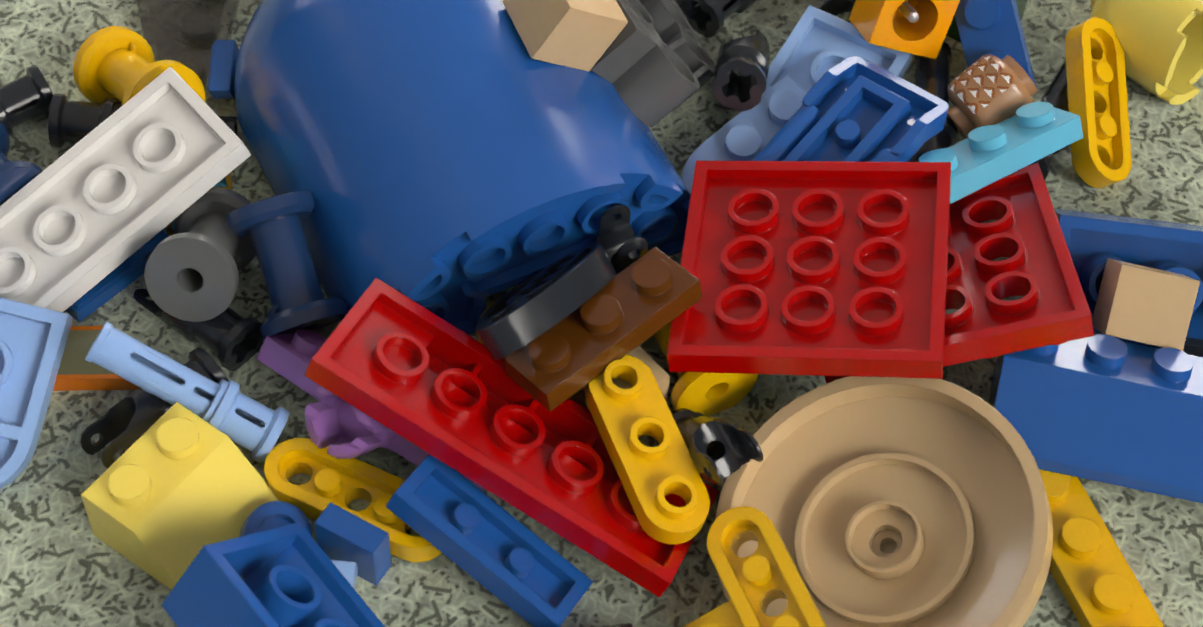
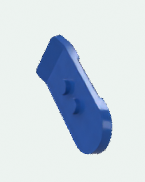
[752,56,949,162]

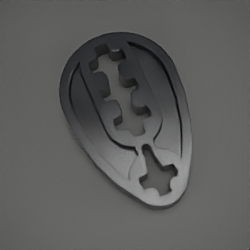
[475,243,617,360]

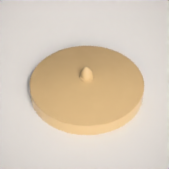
[715,376,1053,627]

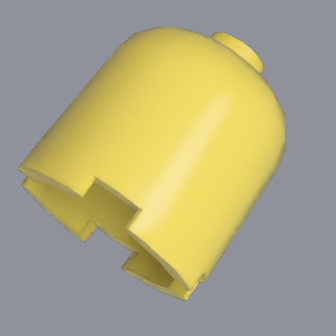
[1090,0,1203,105]

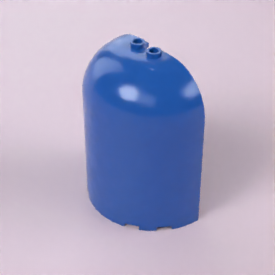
[234,0,691,334]

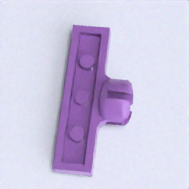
[256,329,485,490]

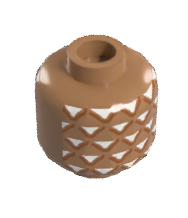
[947,54,1038,139]

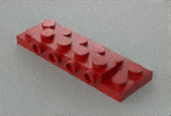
[304,278,719,598]

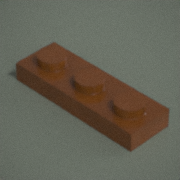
[503,247,702,412]

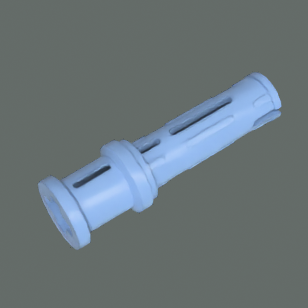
[85,321,290,463]

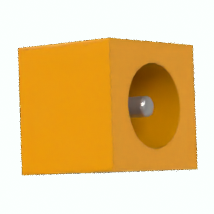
[849,0,960,60]

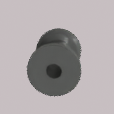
[144,188,256,322]

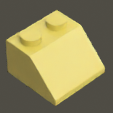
[81,402,279,590]

